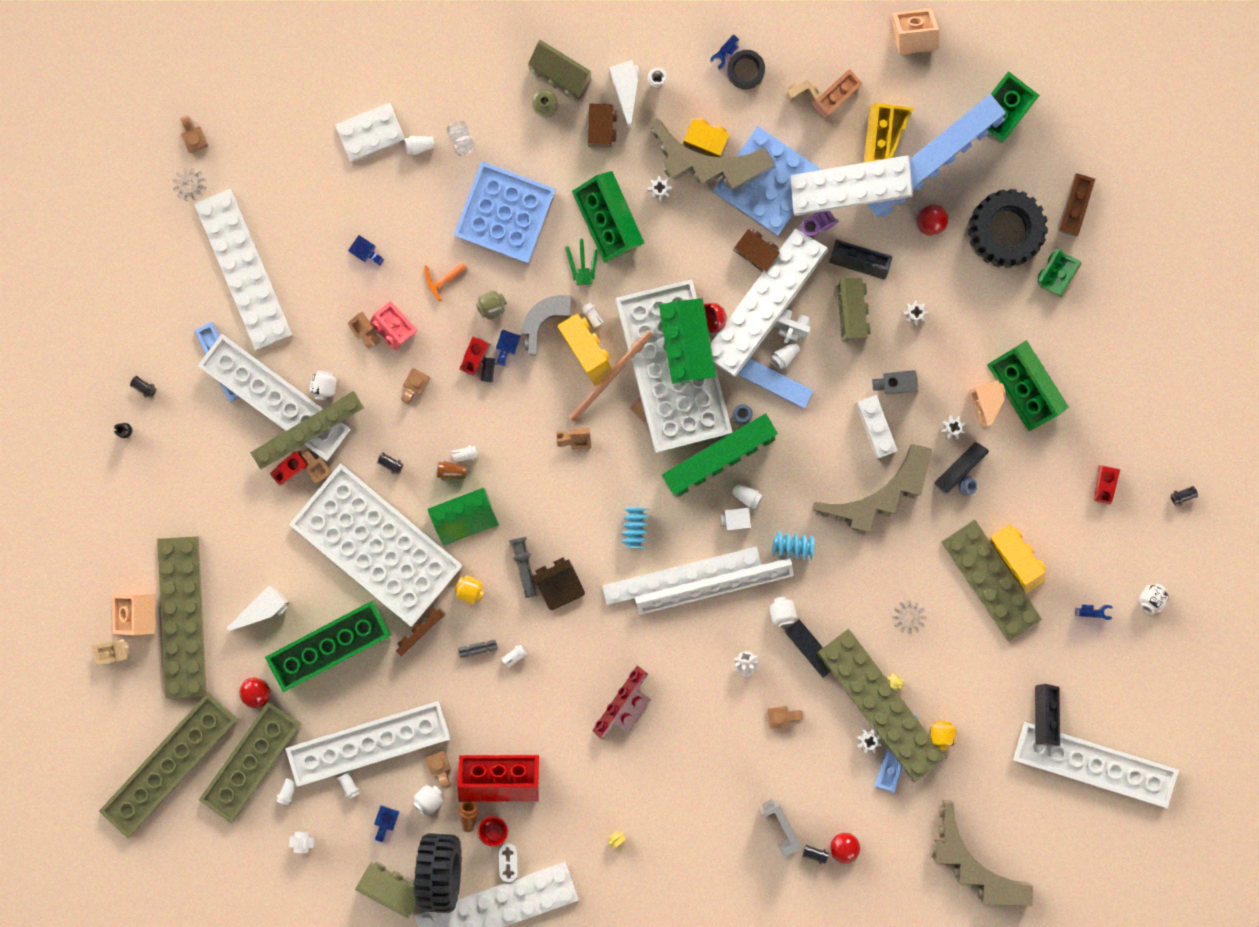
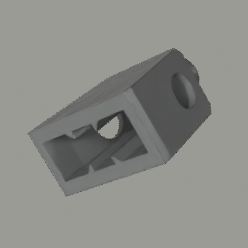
[872,370,918,395]

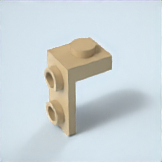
[786,80,824,119]
[91,640,129,665]

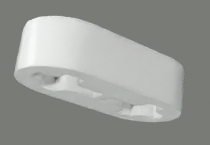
[499,843,518,882]

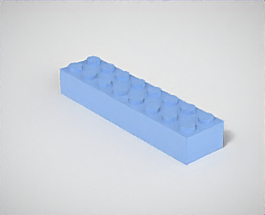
[867,94,1006,217]

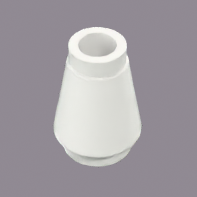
[648,68,668,88]
[404,136,434,156]
[770,342,800,370]
[732,484,763,509]

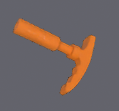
[425,263,468,301]

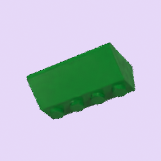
[572,171,645,263]
[659,298,716,385]
[987,340,1069,431]

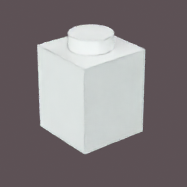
[721,508,751,530]

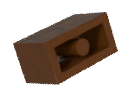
[588,103,617,147]
[733,229,780,272]

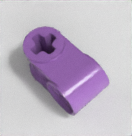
[800,210,839,238]

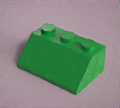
[986,71,1040,143]
[427,487,499,546]

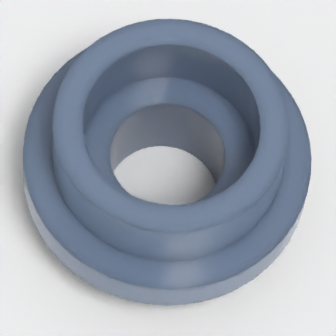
[733,404,753,424]
[959,476,977,496]

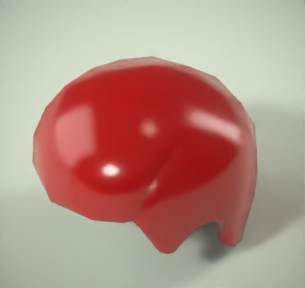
[916,204,949,236]
[704,303,727,333]
[239,677,271,708]
[478,816,509,847]
[830,833,860,864]

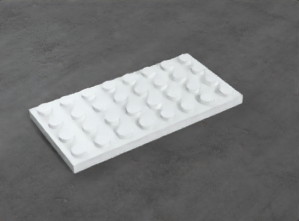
[615,279,733,453]
[289,463,463,627]

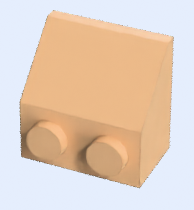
[892,9,939,55]
[969,380,1006,428]
[112,594,156,635]

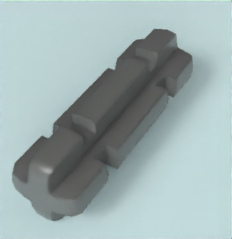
[458,640,498,658]

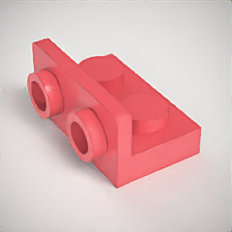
[370,301,417,351]

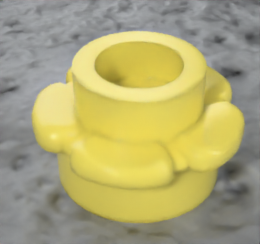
[887,673,905,691]
[608,831,626,849]

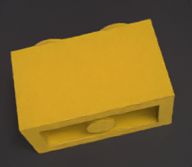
[683,118,729,158]

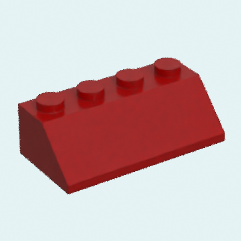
[457,755,539,802]

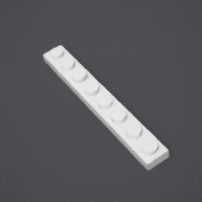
[602,546,761,605]
[635,558,794,615]

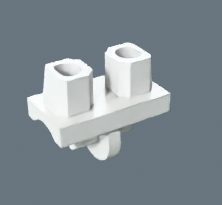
[773,309,811,343]

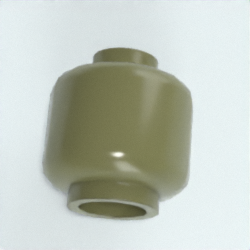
[532,89,558,117]
[476,290,507,320]

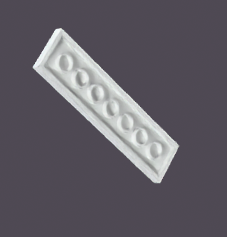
[194,189,293,350]
[711,228,829,378]
[198,334,351,461]
[285,700,451,787]
[1013,721,1179,808]
[415,861,579,927]

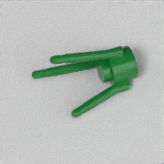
[565,238,598,285]

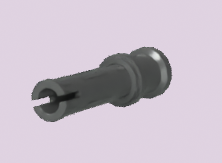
[509,537,538,598]

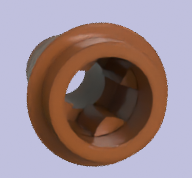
[437,461,466,480]
[458,802,479,832]

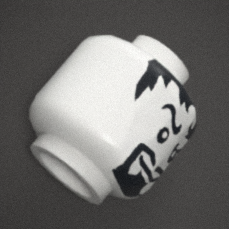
[309,371,337,400]
[1139,584,1169,615]

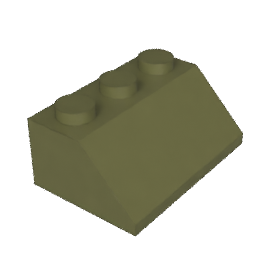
[528,40,592,99]
[836,278,871,342]
[355,862,416,919]

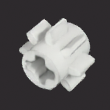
[647,176,672,202]
[903,300,929,326]
[941,415,966,439]
[734,651,759,676]
[857,729,881,753]
[289,831,314,853]

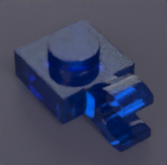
[710,34,739,70]
[348,235,384,266]
[496,329,521,366]
[1075,604,1113,620]
[374,805,400,842]

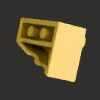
[864,102,914,163]
[558,313,612,386]
[990,524,1046,594]

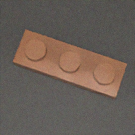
[811,69,862,119]

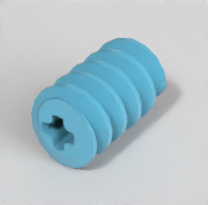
[621,507,650,549]
[772,531,815,561]

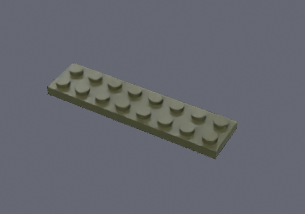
[157,536,207,698]
[817,629,946,782]
[99,692,238,838]

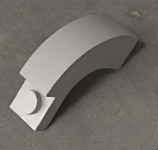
[521,295,571,356]

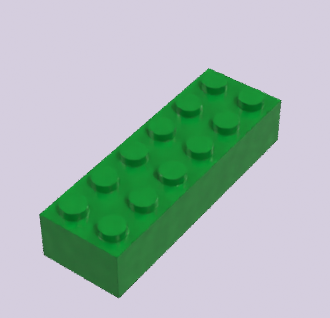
[661,413,778,497]
[265,600,393,692]

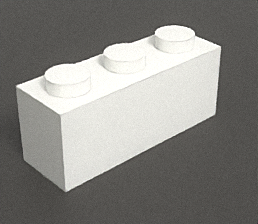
[855,395,898,459]

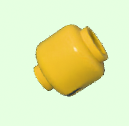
[454,575,485,605]
[930,720,957,750]

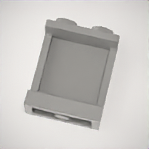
[759,799,802,858]

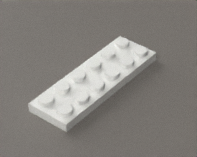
[791,155,913,216]

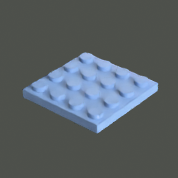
[713,126,822,237]
[454,161,556,264]

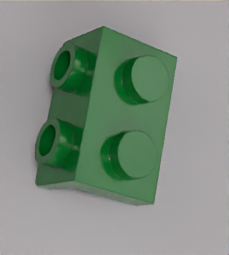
[1037,248,1082,297]

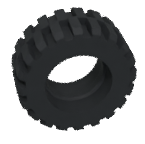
[968,189,1048,268]
[414,833,462,913]

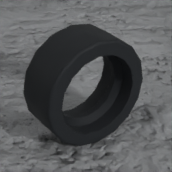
[727,50,765,90]

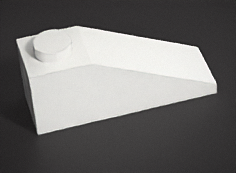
[609,60,641,127]
[227,585,289,631]

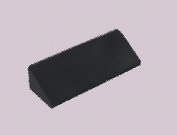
[829,239,892,280]
[934,442,989,493]
[784,619,830,678]
[1035,684,1060,746]

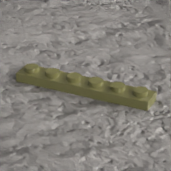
[250,391,364,470]

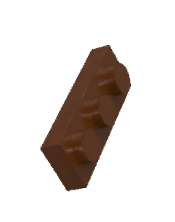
[1058,173,1095,237]
[396,608,446,656]

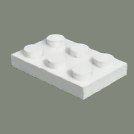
[335,103,405,162]

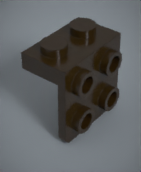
[532,557,585,610]

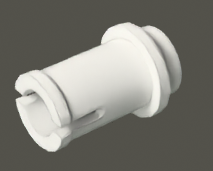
[581,302,604,329]
[452,445,478,463]
[502,644,528,668]
[337,772,360,799]
[277,778,296,805]

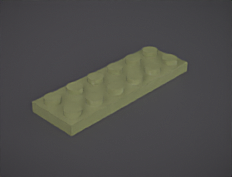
[941,520,1042,641]
[199,701,302,823]

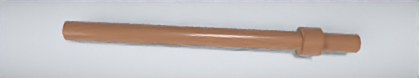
[569,329,654,422]

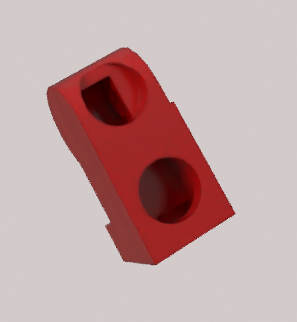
[459,336,491,376]
[270,450,309,487]
[1094,465,1121,504]

